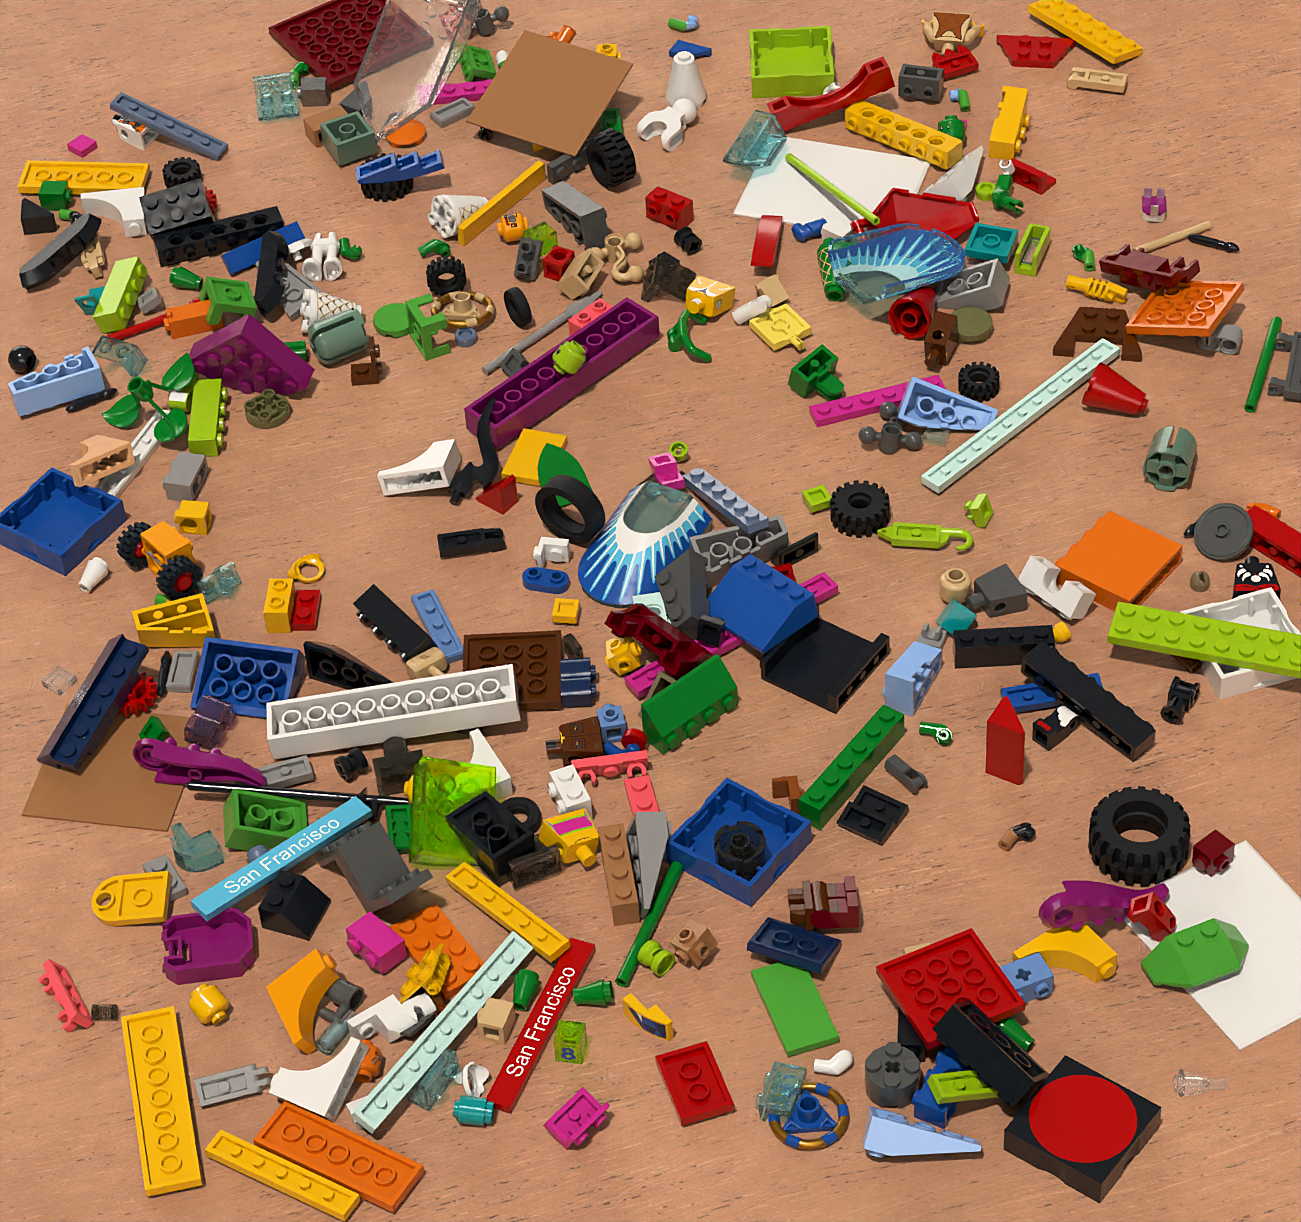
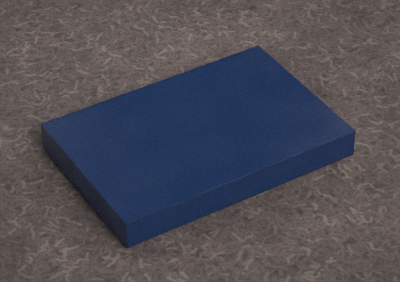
[747,917,841,974]

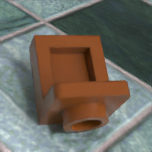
[772,775,805,814]

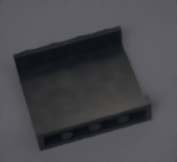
[760,603,890,714]

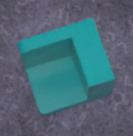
[936,598,977,635]

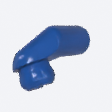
[603,742,640,755]

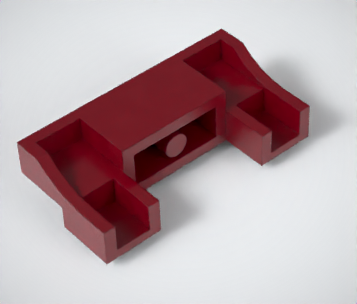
[1099,244,1200,291]
[604,603,713,677]

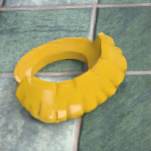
[287,553,324,583]

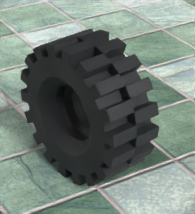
[361,153,414,202]
[830,480,890,538]

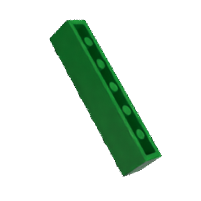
[799,704,904,831]

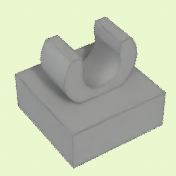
[917,623,947,649]

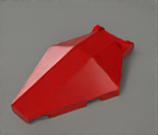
[850,188,979,259]

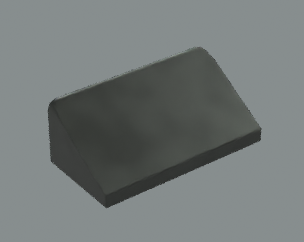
[771,532,819,566]

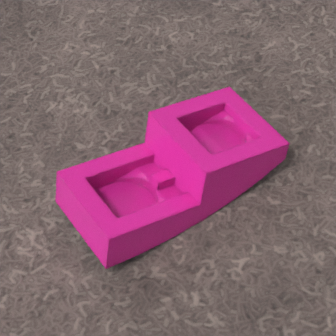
[648,452,685,493]

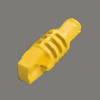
[1066,274,1128,304]

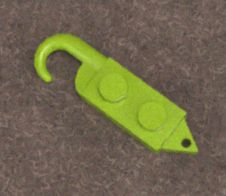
[877,522,973,550]

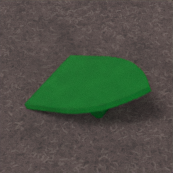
[537,443,593,508]

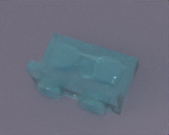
[755,1061,807,1122]

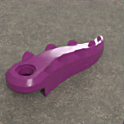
[133,737,267,786]
[1038,880,1169,930]

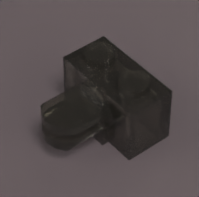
[372,737,427,796]

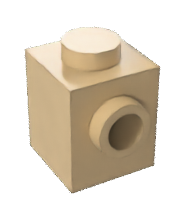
[477,997,516,1045]

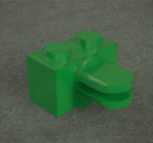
[788,344,844,401]

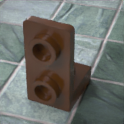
[351,336,383,386]

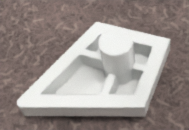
[288,238,313,261]

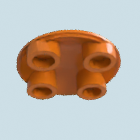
[384,119,426,148]

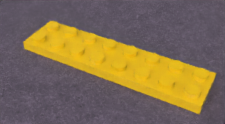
[121,1006,202,1197]

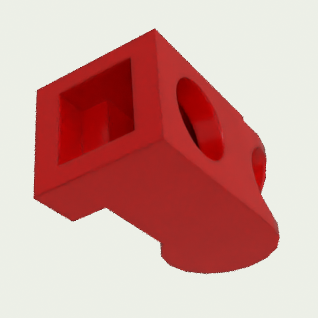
[1127,892,1176,942]

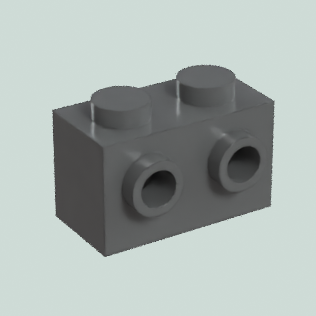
[898,64,944,101]

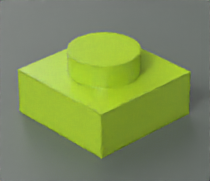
[802,485,832,513]

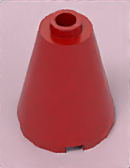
[888,286,936,339]
[1081,362,1149,415]

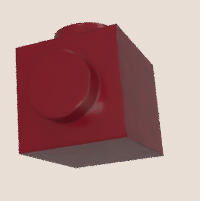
[1192,829,1235,877]

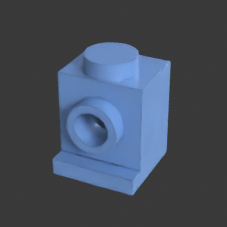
[596,704,626,745]

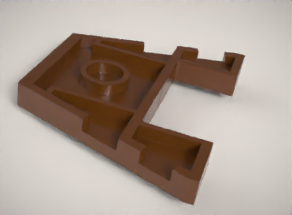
[1053,307,1142,362]

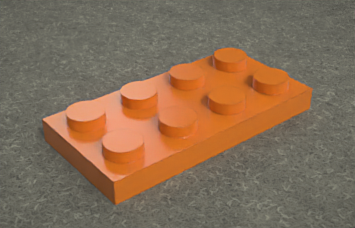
[390,903,484,1000]

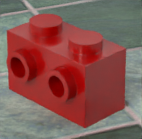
[645,186,694,230]

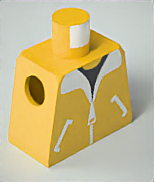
[685,276,736,317]

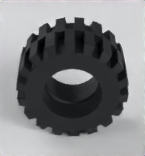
[586,129,636,188]

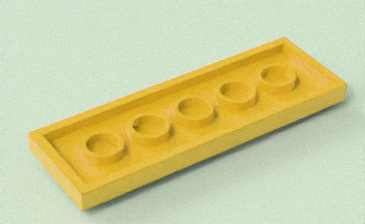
[1027,0,1143,64]
[17,160,150,195]

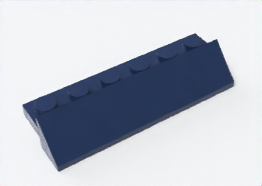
[37,633,149,771]

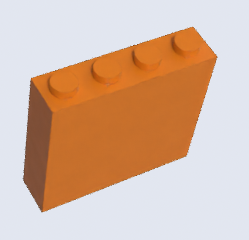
[1055,510,1183,612]

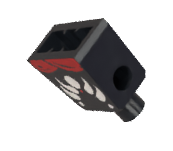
[1232,556,1281,600]

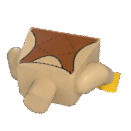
[922,11,985,58]

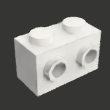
[547,764,593,820]

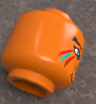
[354,1040,382,1083]

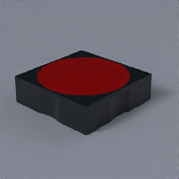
[1004,1055,1161,1204]

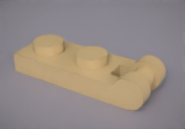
[1066,67,1128,93]

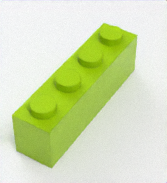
[93,257,148,334]
[188,379,228,457]

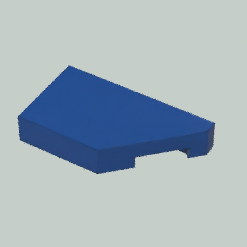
[669,40,712,58]

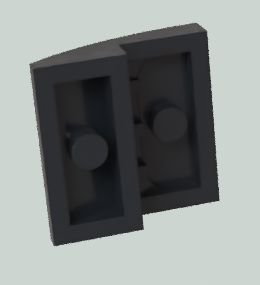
[837,785,909,844]

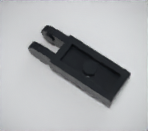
[437,527,505,557]

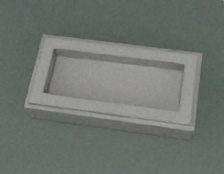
[430,97,475,128]
[166,651,199,692]

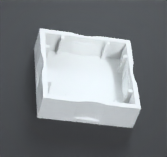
[1180,587,1301,700]

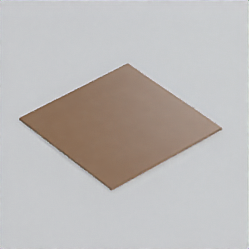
[466,30,633,157]
[22,704,209,832]

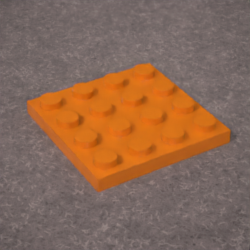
[1125,281,1245,338]

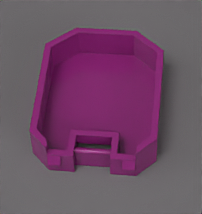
[161,908,255,985]

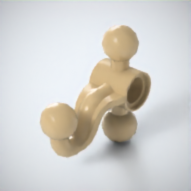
[591,232,644,282]

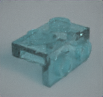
[407,1048,459,1111]

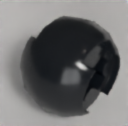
[8,345,36,373]

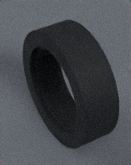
[535,475,605,545]

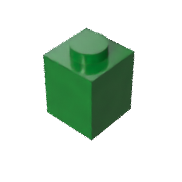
[38,181,73,211]

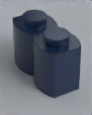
[561,657,597,707]

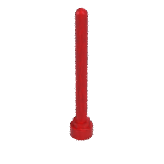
[105,297,200,344]

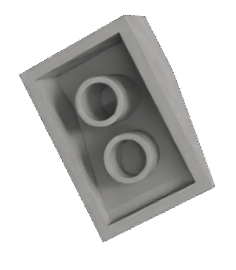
[935,258,1010,311]

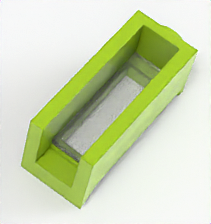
[1014,223,1051,277]

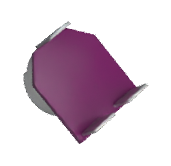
[1142,188,1166,222]

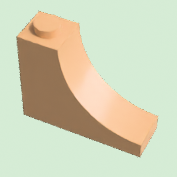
[70,435,135,487]

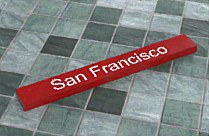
[486,937,595,1113]

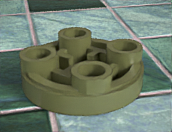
[951,307,993,344]
[244,389,291,429]

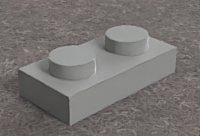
[142,854,188,903]

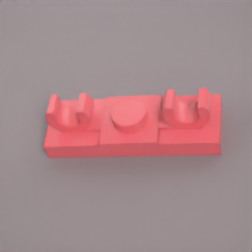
[571,750,648,786]
[39,959,94,1032]

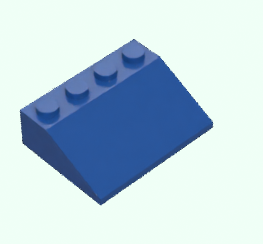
[708,554,818,654]
[190,637,306,719]

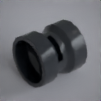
[334,747,369,781]

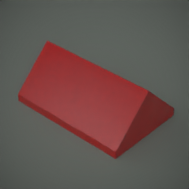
[985,696,1025,785]

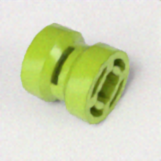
[637,940,675,976]

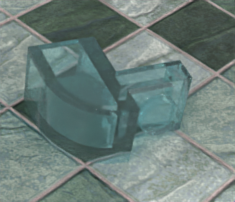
[170,822,224,873]

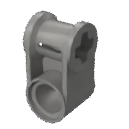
[1197,323,1243,355]

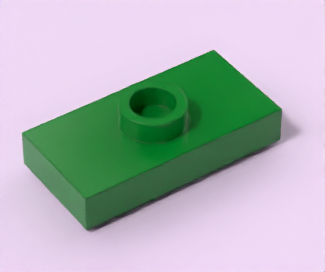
[385,804,415,854]

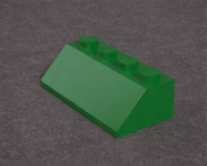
[641,654,738,755]

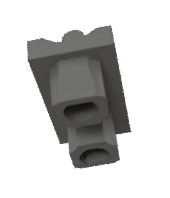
[514,237,543,280]

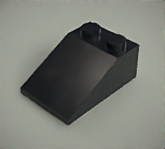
[445,791,536,881]

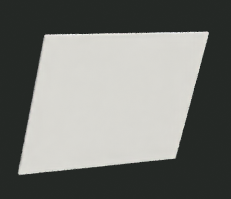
[733,134,931,238]
[1124,840,1301,1051]

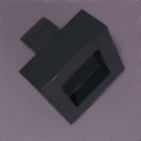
[697,615,726,647]

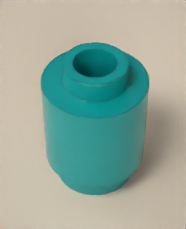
[453,1095,494,1126]

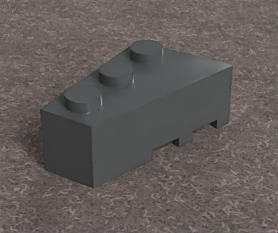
[655,548,710,640]

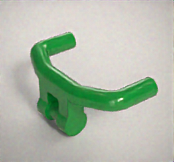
[667,309,711,362]

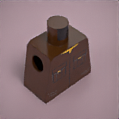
[924,311,959,368]
[545,716,603,767]

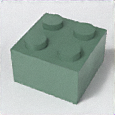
[320,111,377,166]

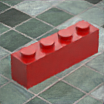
[1246,505,1301,578]

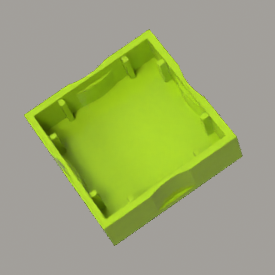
[749,26,834,98]

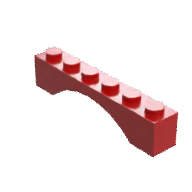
[767,56,895,133]

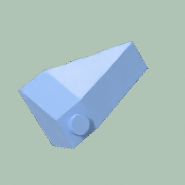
[897,377,998,431]

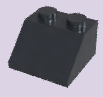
[258,870,331,941]

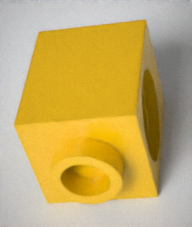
[174,500,213,535]

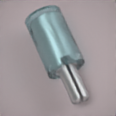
[315,1010,356,1055]

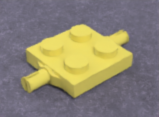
[749,304,811,351]

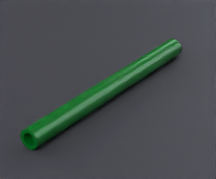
[1244,317,1282,413]
[615,861,684,987]

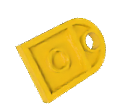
[91,871,172,926]

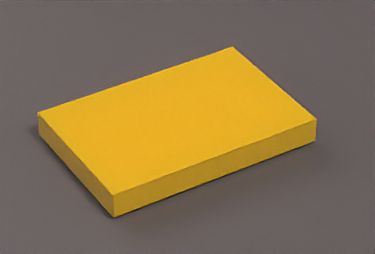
[501,428,567,487]

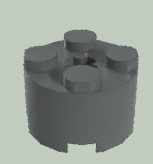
[865,1042,920,1109]

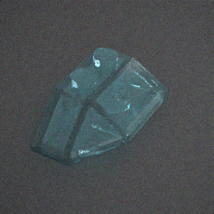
[723,110,787,171]

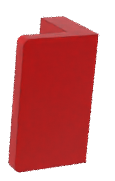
[1008,158,1056,195]

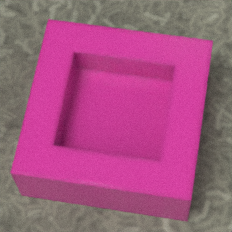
[67,134,98,158]

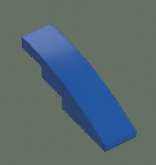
[355,149,445,184]

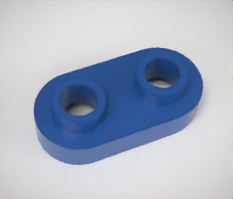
[522,567,570,594]

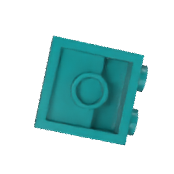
[964,223,1018,263]

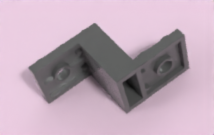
[316,821,433,913]

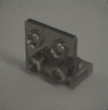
[641,254,696,302]
[506,833,562,889]

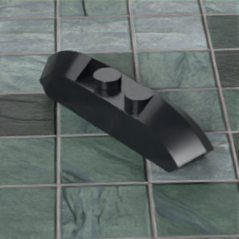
[19,213,102,290]
[254,231,289,317]

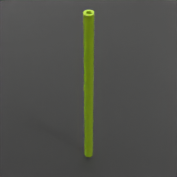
[785,153,880,225]

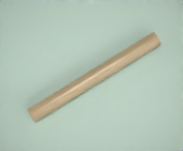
[1133,221,1212,253]

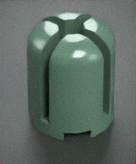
[308,308,369,365]
[1143,426,1197,491]

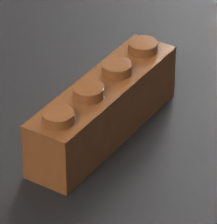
[598,823,640,926]

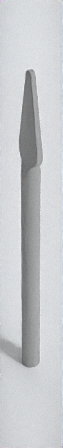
[482,291,602,375]

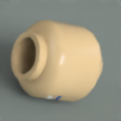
[940,568,971,603]

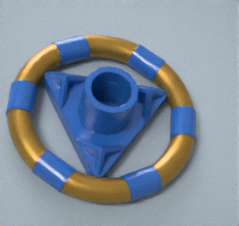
[768,1082,849,1150]

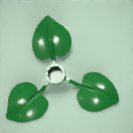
[102,352,195,443]

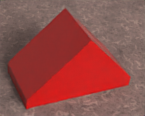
[475,474,518,515]

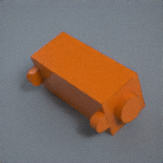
[163,299,224,339]

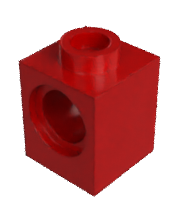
[542,245,575,282]

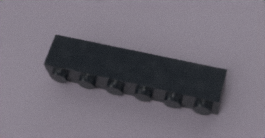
[1021,641,1156,762]

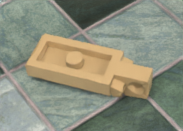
[80,232,105,279]

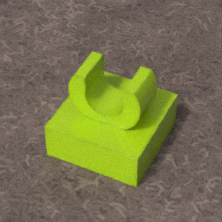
[963,494,994,527]

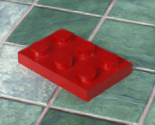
[655,1041,734,1126]

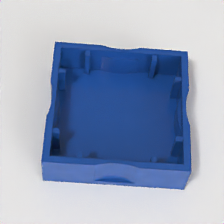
[0,467,127,576]
[666,778,812,908]

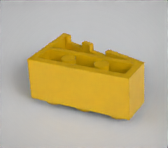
[989,86,1030,160]
[132,593,215,647]

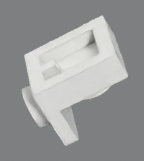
[533,537,571,568]

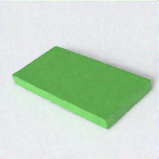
[751,962,839,1057]

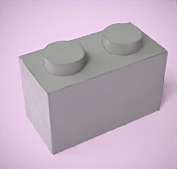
[162,452,209,501]

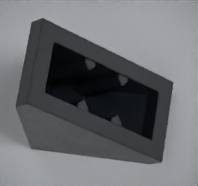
[20,198,57,235]

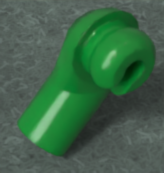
[339,238,362,260]

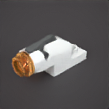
[347,991,445,1043]

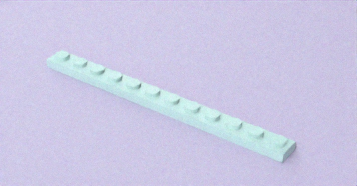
[921,338,1120,494]

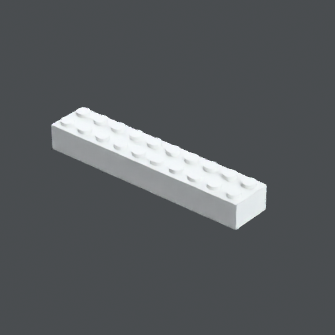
[266,664,521,760]

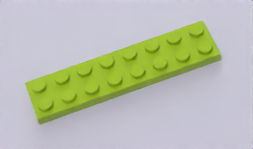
[1107,602,1301,678]

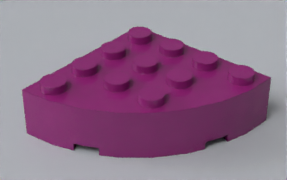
[189,314,315,395]

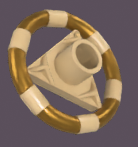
[430,291,495,329]

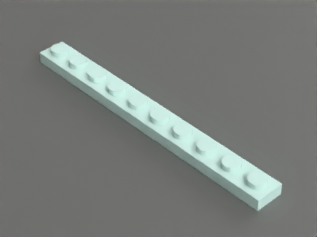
[351,931,534,1134]

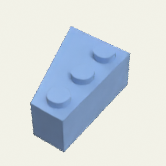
[882,641,942,717]

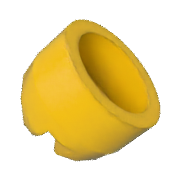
[1052,621,1071,643]

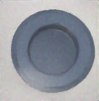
[454,328,477,347]

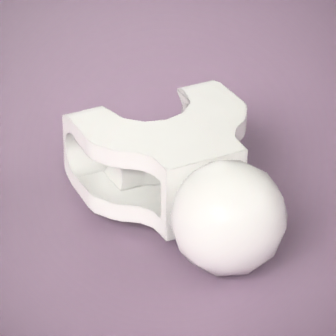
[637,98,697,152]

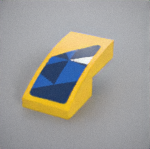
[622,993,673,1041]

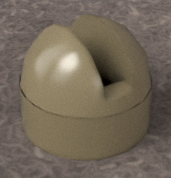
[1190,571,1210,592]

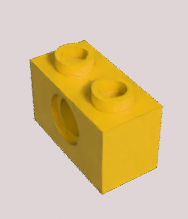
[263,578,296,633]

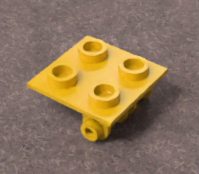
[399,943,451,1004]

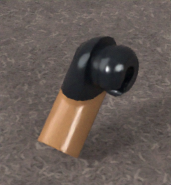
[998,822,1036,851]

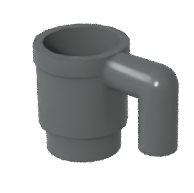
[319,978,365,1024]

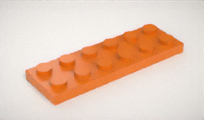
[253,1100,424,1213]

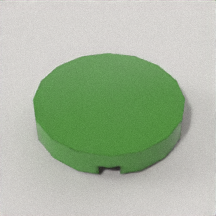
[373,303,409,337]

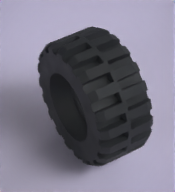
[1088,786,1191,886]

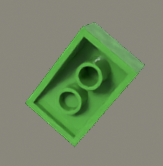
[223,788,307,851]

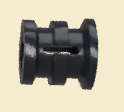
[674,226,702,255]

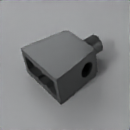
[965,564,1028,618]

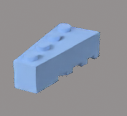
[8,346,105,416]

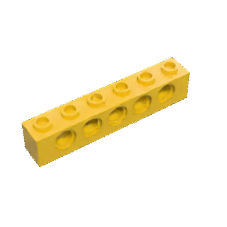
[845,100,963,170]

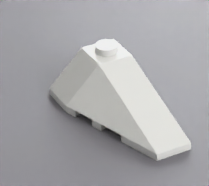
[920,145,984,202]

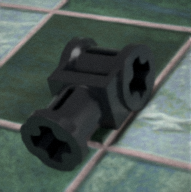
[1160,676,1200,724]

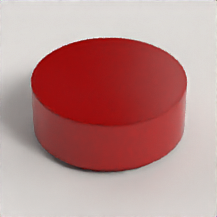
[621,728,648,751]

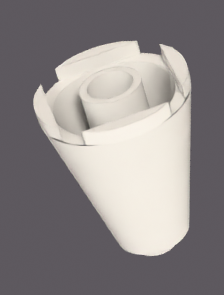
[665,51,707,109]

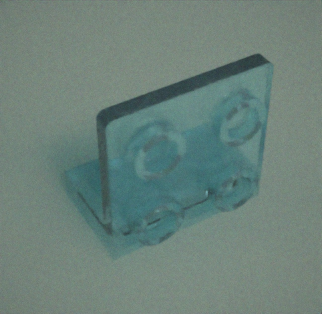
[253,72,299,121]

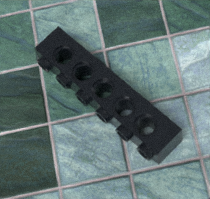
[152,206,284,267]

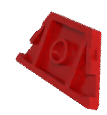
[996,35,1075,69]

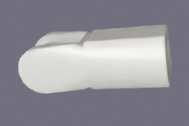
[732,295,772,324]

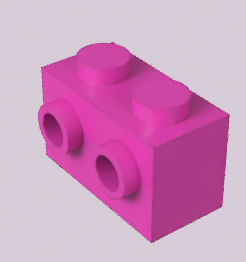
[346,911,407,974]

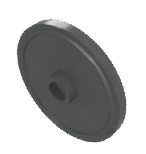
[1194,503,1254,561]

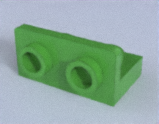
[459,45,496,82]

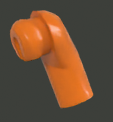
[1245,502,1281,519]

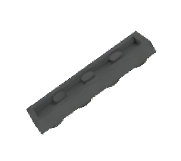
[547,128,612,185]

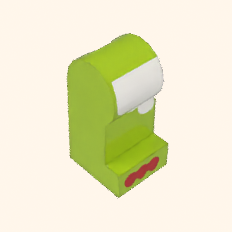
[169,372,199,412]

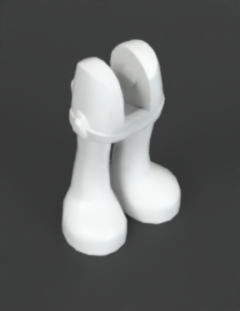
[302,232,343,282]

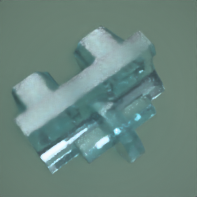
[196,562,242,604]

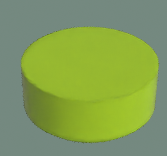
[975,182,996,201]

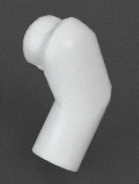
[814,1050,853,1075]

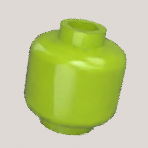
[552,340,586,375]

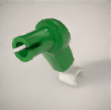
[992,160,1024,214]

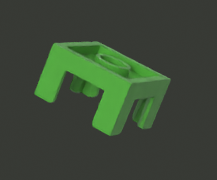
[199,276,257,325]
[405,293,451,361]

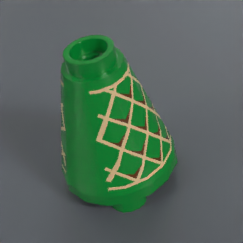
[817,238,855,301]

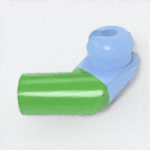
[668,15,699,31]
[949,88,970,112]

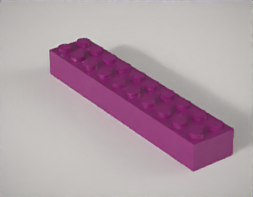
[464,297,660,449]

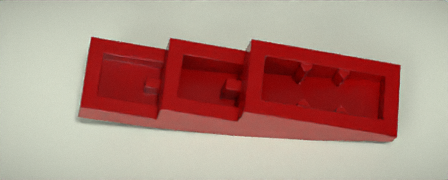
[751,215,783,267]

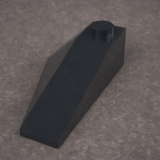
[303,641,394,690]

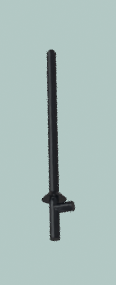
[187,781,409,821]

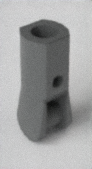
[884,754,928,794]

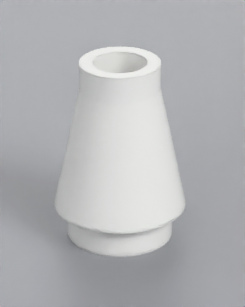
[77,557,109,593]

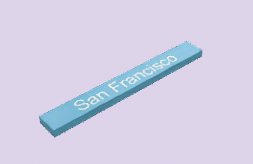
[191,796,372,921]

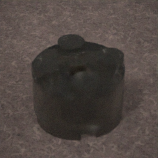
[714,821,767,882]

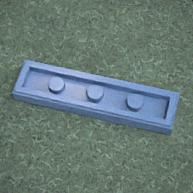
[411,589,463,664]

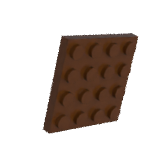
[463,630,562,710]

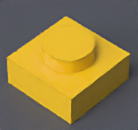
[552,598,580,624]

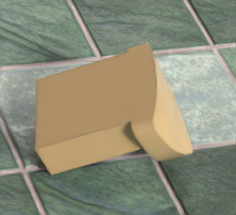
[755,274,790,309]

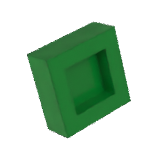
[138,716,169,741]

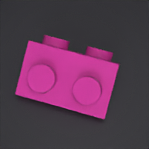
[543,1087,610,1150]

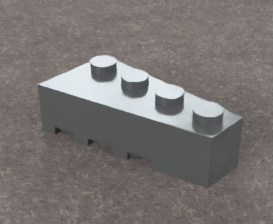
[541,181,609,251]

